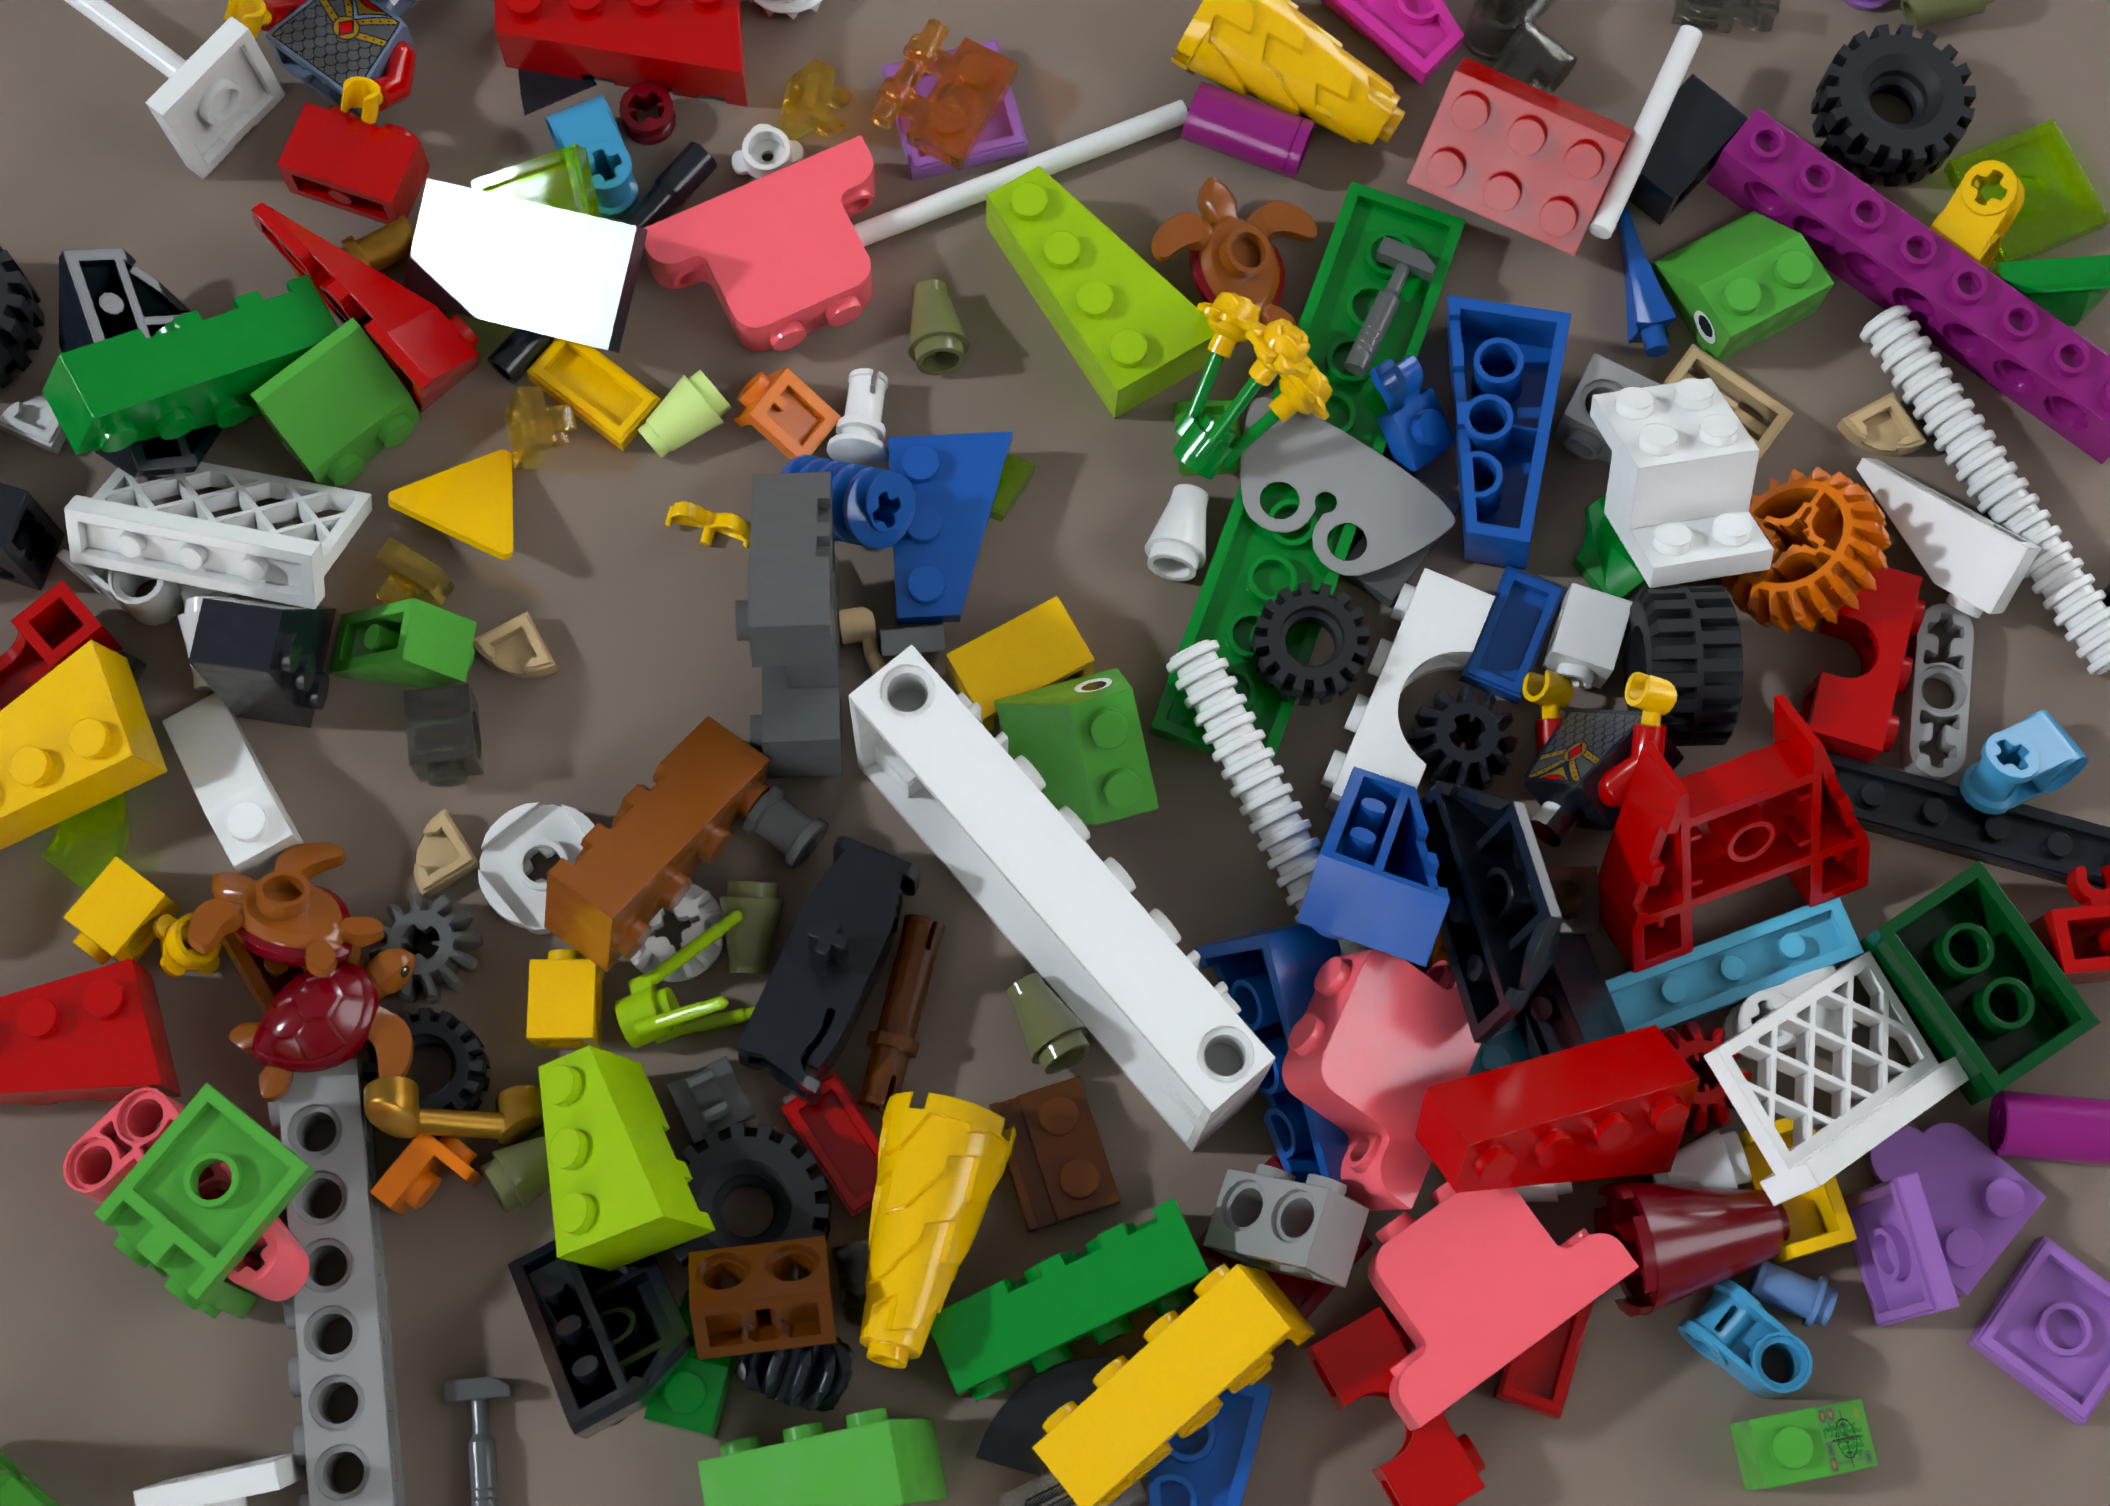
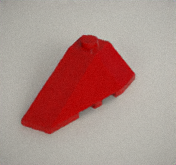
[251,202,480,413]

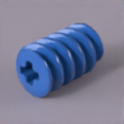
[781,454,916,549]

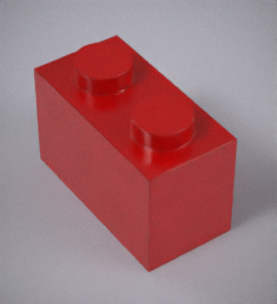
[277,102,430,225]

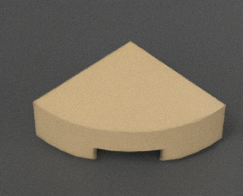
[1836,392,1926,456]
[473,612,559,678]
[414,809,480,900]

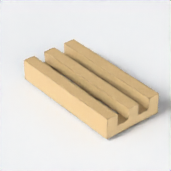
[1662,344,1794,462]

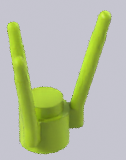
[615,910,755,1049]

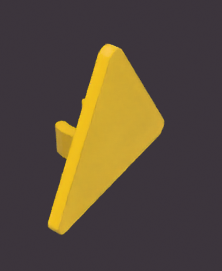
[388,449,514,561]

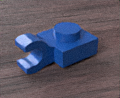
[1371,355,1456,472]

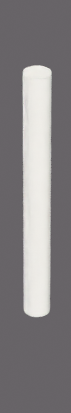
[1588,25,1703,239]

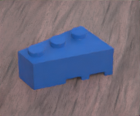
[1297,766,1450,967]

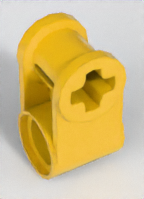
[1929,160,2025,269]

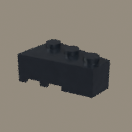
[189,598,336,728]

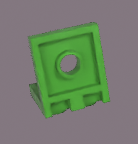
[94,1083,316,1320]

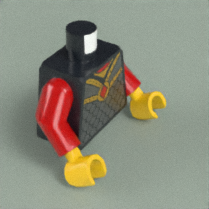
[1522,669,1684,847]

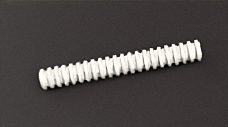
[1860,305,2110,675]
[1166,639,1373,955]

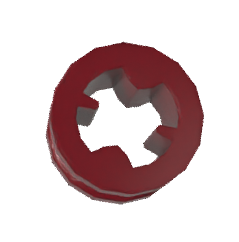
[619,83,676,145]

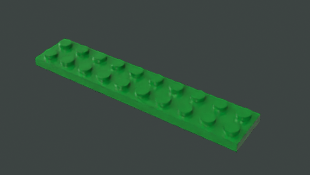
[1149,181,1466,763]

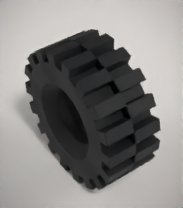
[1811,24,1976,187]
[672,1123,832,1272]

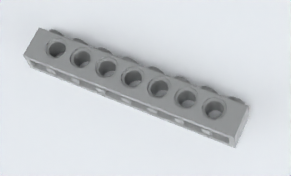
[268,1058,406,1506]

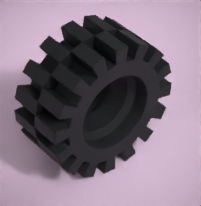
[1250,582,1370,706]
[362,1008,490,1111]

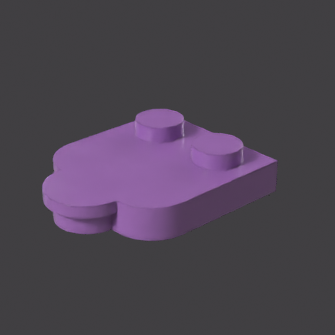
[1868,1123,2046,1298]

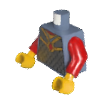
[224,0,416,124]

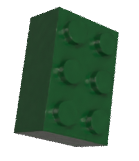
[1859,860,2101,1106]

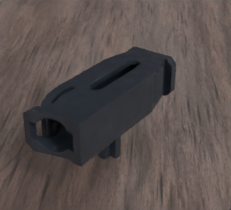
[737,836,920,1105]

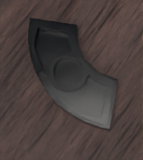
[976,1357,1130,1477]

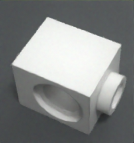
[1541,583,1632,690]

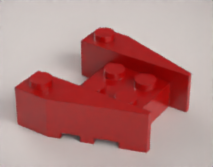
[1597,694,1870,974]

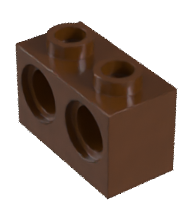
[688,1236,837,1360]

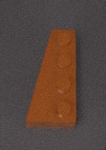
[544,716,770,972]

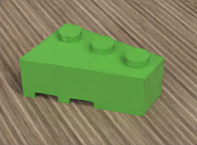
[697,1408,948,1506]

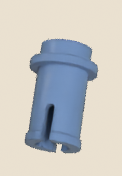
[1748,1260,1839,1328]

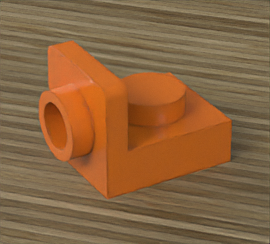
[732,368,841,460]
[370,1134,483,1216]

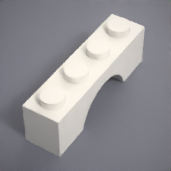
[1320,568,1495,813]

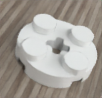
[478,802,595,935]

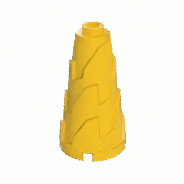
[1170,0,1406,145]
[859,1091,1016,1368]

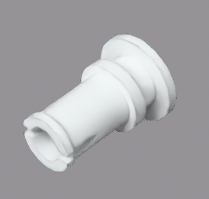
[826,368,889,468]

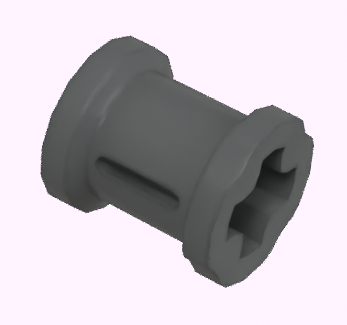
[742,785,829,869]

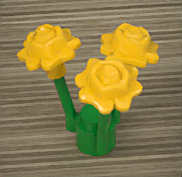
[1172,292,1333,480]

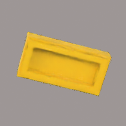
[526,338,662,451]

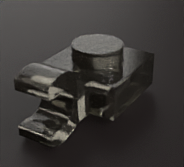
[1671,0,1780,34]

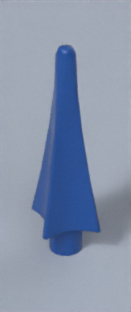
[1617,206,1677,357]

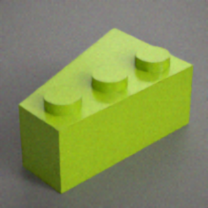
[538,1045,716,1271]

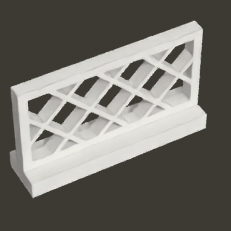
[64,462,372,609]
[1704,951,1969,1206]

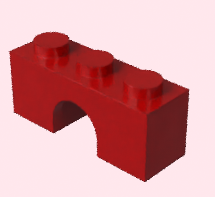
[1799,567,1926,763]
[0,580,123,711]
[1304,1306,1486,1506]

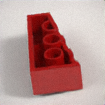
[494,0,748,107]
[0,958,182,1106]
[1415,1025,1700,1193]

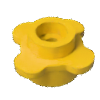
[152,913,222,977]

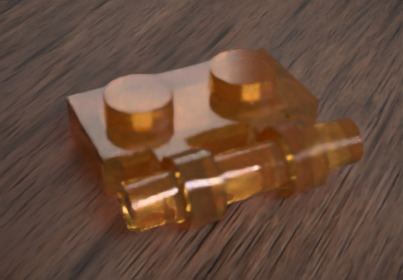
[870,19,1018,170]

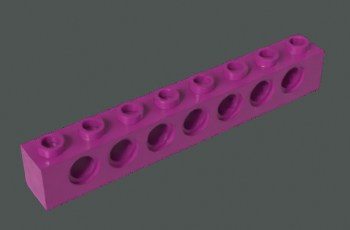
[1706,107,2110,464]

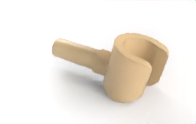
[839,607,885,676]

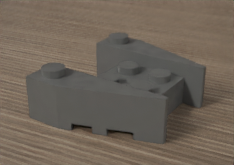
[735,472,843,778]

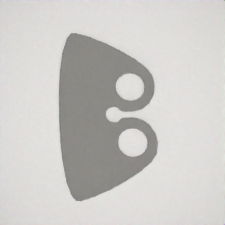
[1241,397,1456,576]

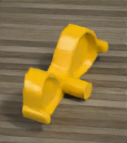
[665,501,750,548]

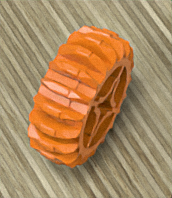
[1720,466,1891,634]

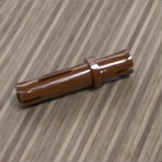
[856,914,945,1113]

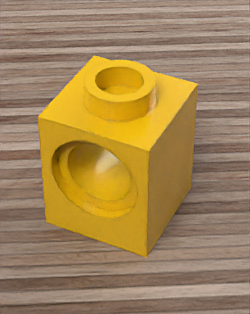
[63,856,182,966]
[526,949,604,1049]

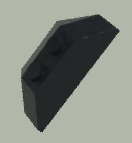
[59,248,223,478]
[1420,781,1562,1044]
[508,1240,695,1439]

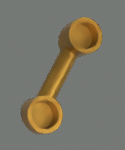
[363,1076,544,1144]

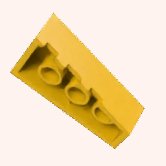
[0,639,168,850]
[1032,1264,1316,1506]

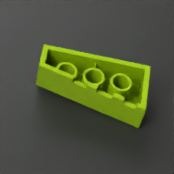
[986,166,1214,419]

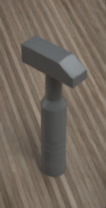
[1344,236,1436,377]
[443,1376,515,1506]

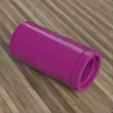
[1182,81,1315,179]
[1988,1091,2110,1165]

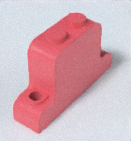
[643,135,875,352]
[1282,949,1481,1211]
[1367,1181,1639,1431]

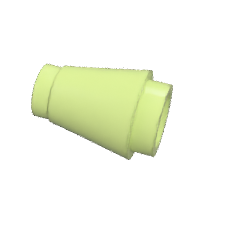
[637,369,732,458]

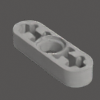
[1900,603,1974,782]

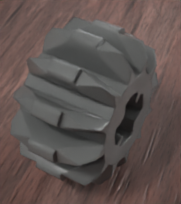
[368,893,483,1005]

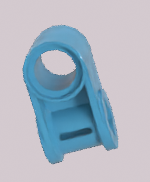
[545,94,639,219]
[1959,710,2089,815]
[1677,1279,1813,1399]

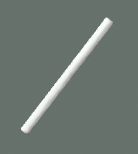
[853,99,1188,247]

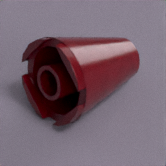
[1594,1182,1790,1317]

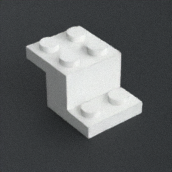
[1590,378,1774,588]

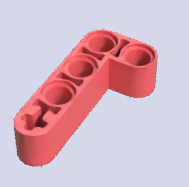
[63,1087,310,1302]

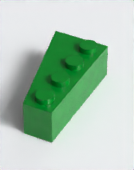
[42,274,338,455]
[930,1198,1209,1403]

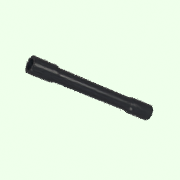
[487,142,717,384]

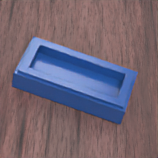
[1459,565,1565,704]

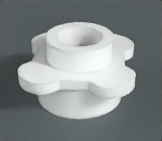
[732,124,804,179]

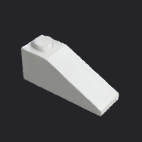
[1856,458,2041,619]
[162,693,304,881]

